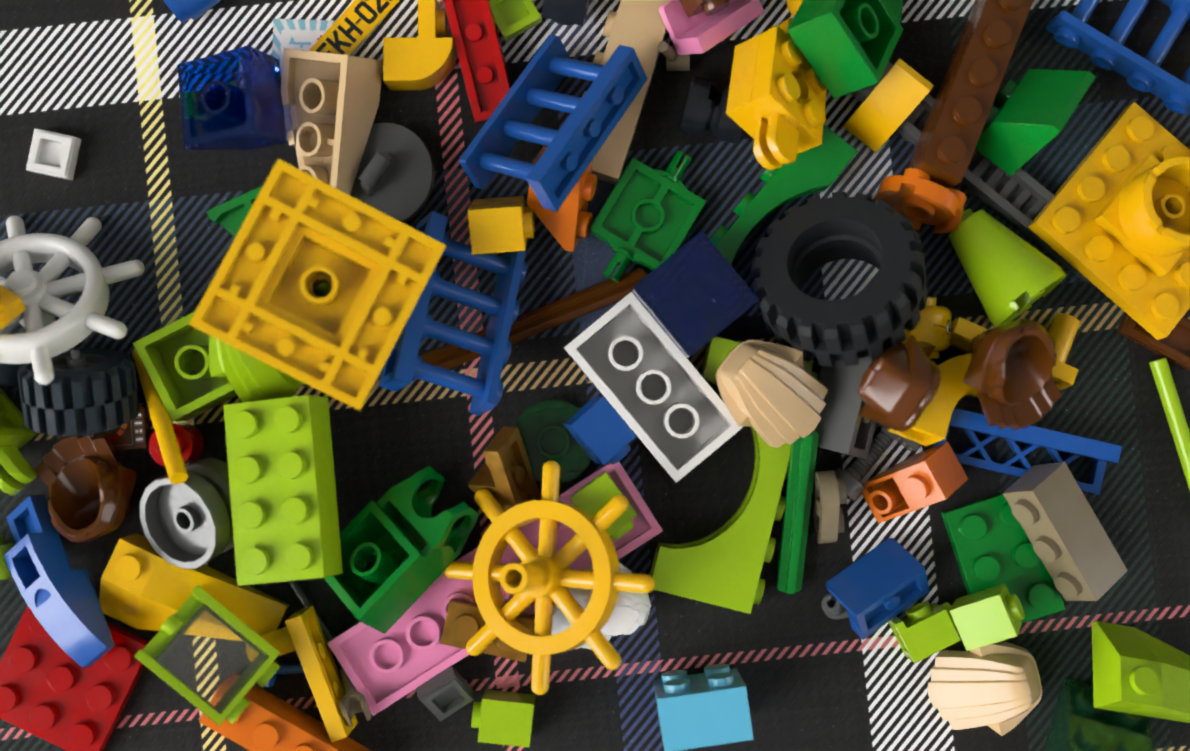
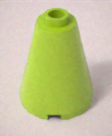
[948,208,1067,327]

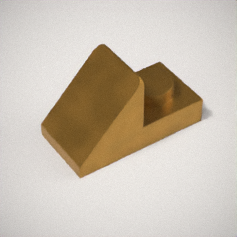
[468,427,541,511]

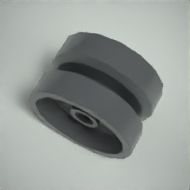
[140,457,234,569]

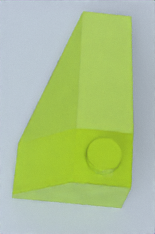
[1092,621,1190,723]

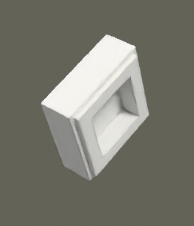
[26,128,81,181]

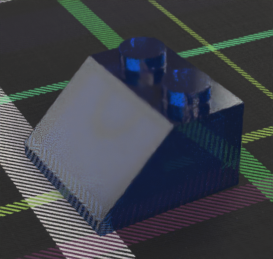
[177,46,287,150]

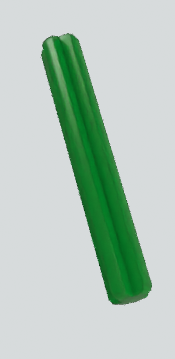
[776,430,819,594]

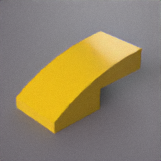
[843,58,934,153]

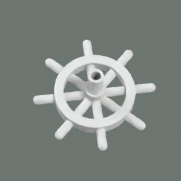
[0,215,145,385]

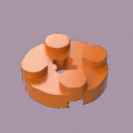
[875,168,966,234]

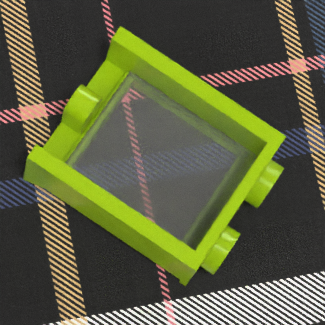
[134,585,280,726]

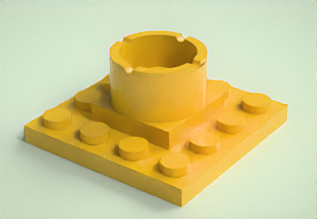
[1028,102,1190,340]
[189,159,446,411]

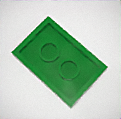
[941,492,1066,623]

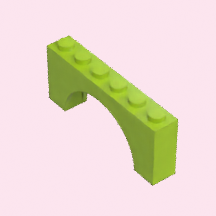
[650,336,817,614]

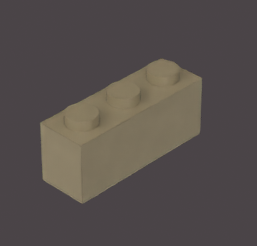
[1002,462,1128,601]

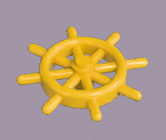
[444,460,655,695]

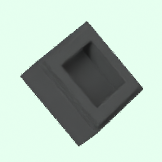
[416,665,476,722]

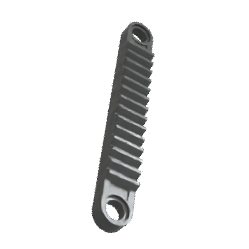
[850,62,1091,283]

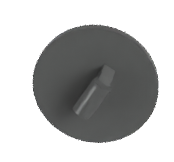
[350,123,435,223]

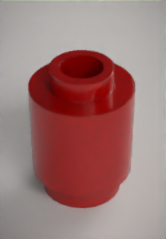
[149,423,204,467]

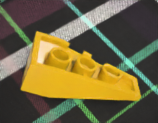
[99,533,290,641]

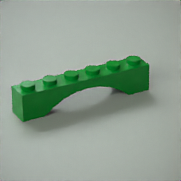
[654,125,858,355]

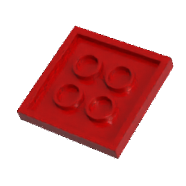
[0,606,149,751]

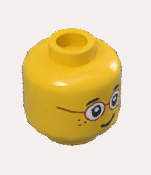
[901,297,952,358]

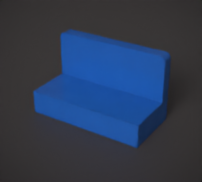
[826,538,930,640]

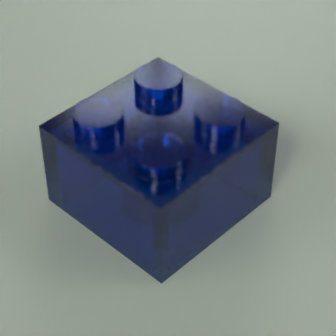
[631,231,759,358]

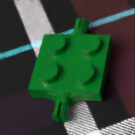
[589,151,706,283]

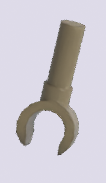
[657,41,690,71]
[339,668,371,727]

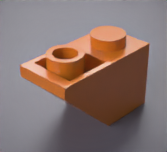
[527,146,597,252]
[861,441,968,524]

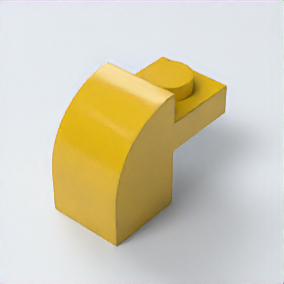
[383,0,457,90]

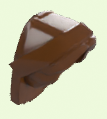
[963,318,1062,430]
[857,335,941,432]
[34,434,137,542]

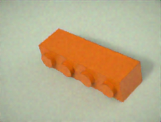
[199,673,372,751]

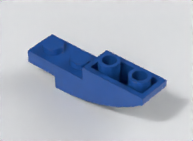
[4,495,115,668]

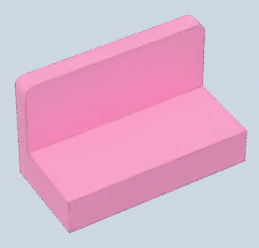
[659,0,764,55]

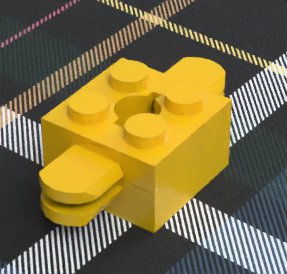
[726,18,827,170]

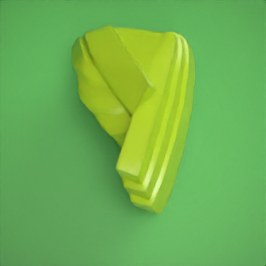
[209,336,305,402]

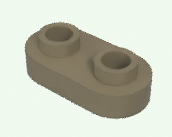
[812,470,847,544]

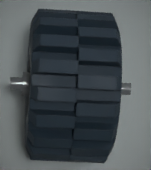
[17,348,140,436]

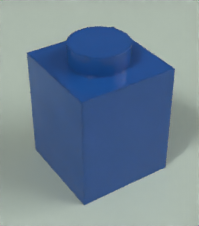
[563,396,637,465]

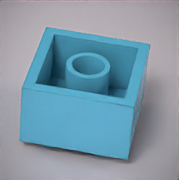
[653,664,754,751]

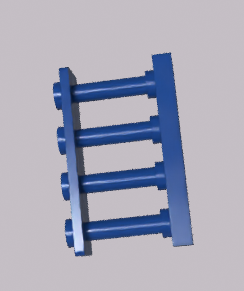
[1046,0,1190,114]
[459,35,648,211]
[379,211,528,416]

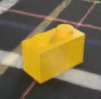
[467,196,535,255]

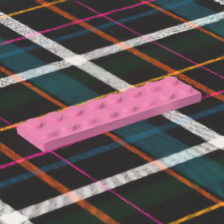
[327,461,663,716]

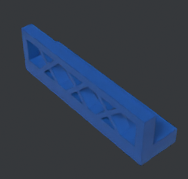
[933,408,1122,495]

